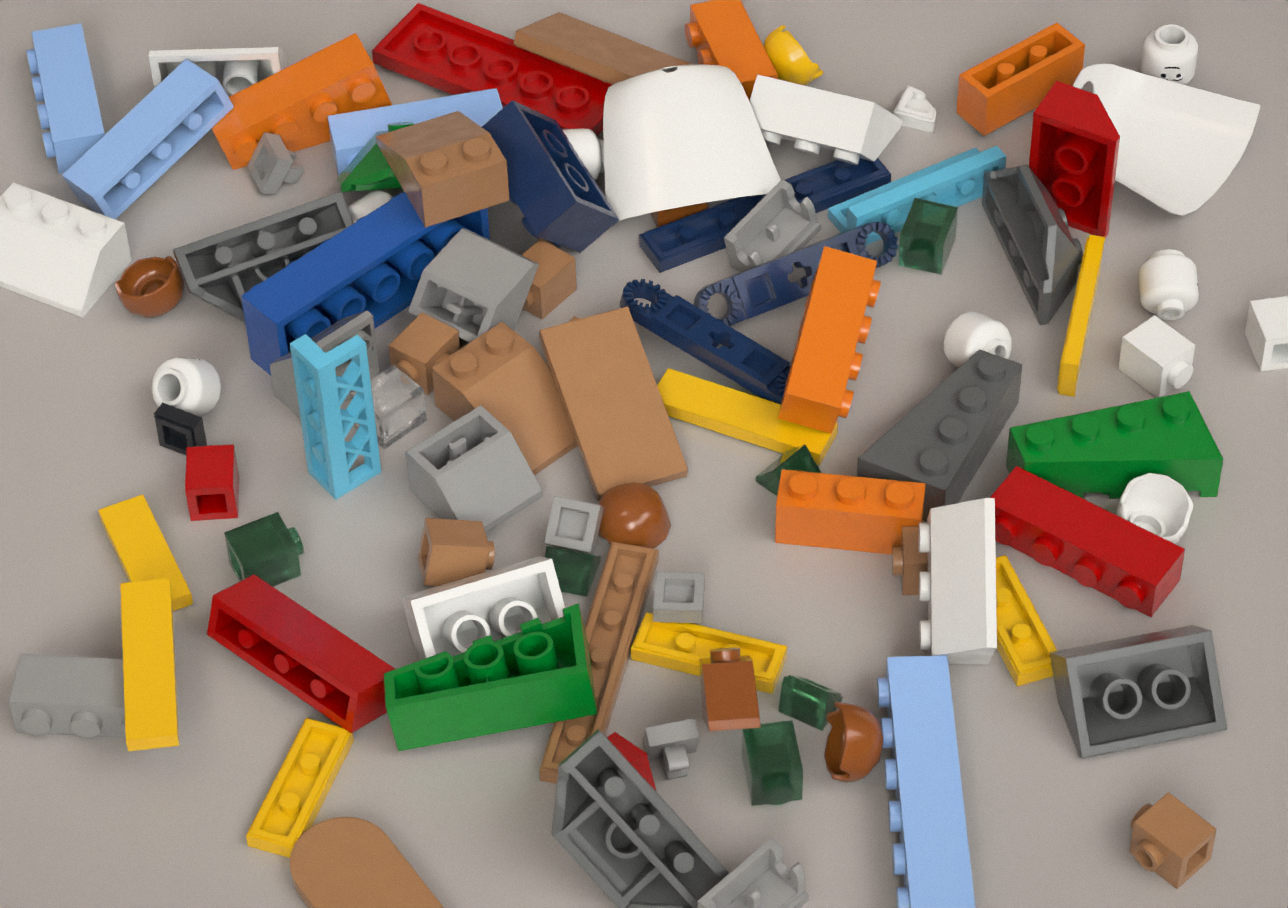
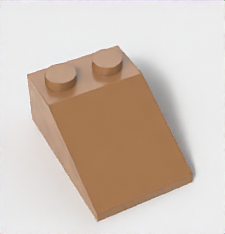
[376,111,509,228]
[432,322,578,475]

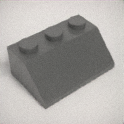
[1050,625,1227,758]

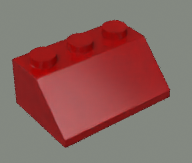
[1029,80,1120,239]

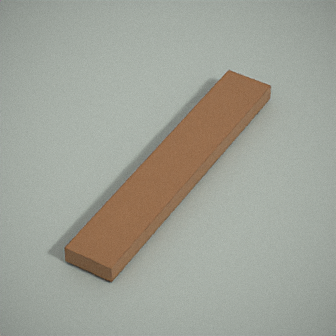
[539,542,659,784]

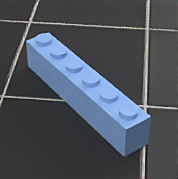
[877,655,976,908]

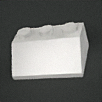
[149,47,287,97]
[749,74,903,165]
[0,182,132,318]
[918,498,997,665]
[401,556,565,660]

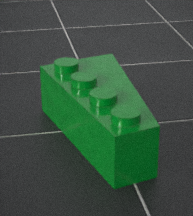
[1006,391,1224,499]
[384,603,598,751]

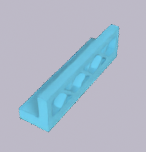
[828,146,1006,246]
[290,334,381,500]

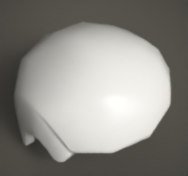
[1116,473,1193,544]

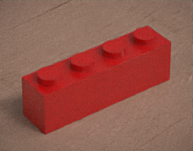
[990,466,1185,617]
[207,575,395,733]

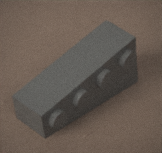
[857,349,1022,522]

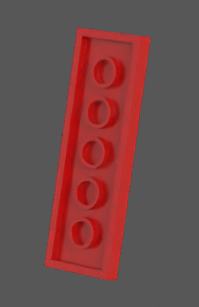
[372,3,612,137]

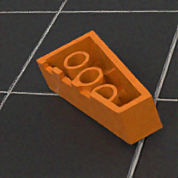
[212,33,392,170]
[778,246,881,434]

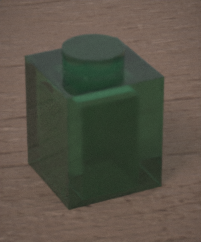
[899,198,958,275]
[224,512,304,587]
[742,720,803,806]

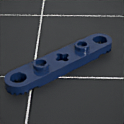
[693,222,899,326]
[620,279,791,404]

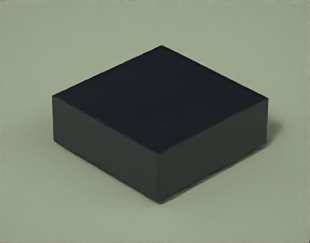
[154,403,207,455]

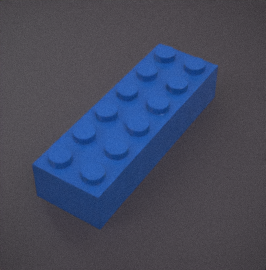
[241,192,490,376]

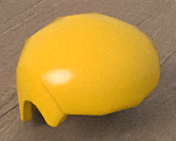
[764,25,824,86]

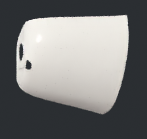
[603,64,781,221]
[1073,64,1260,216]

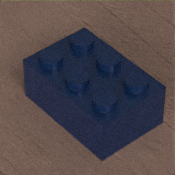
[482,100,619,253]

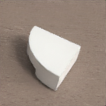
[893,85,936,134]

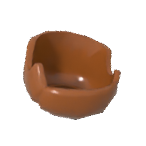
[115,256,184,318]
[597,482,671,549]
[824,702,883,782]

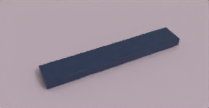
[639,158,891,273]

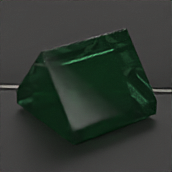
[756,444,821,496]
[545,546,601,597]
[778,675,843,731]

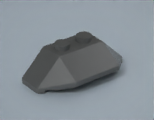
[982,165,1083,325]
[173,191,354,323]
[551,729,729,908]

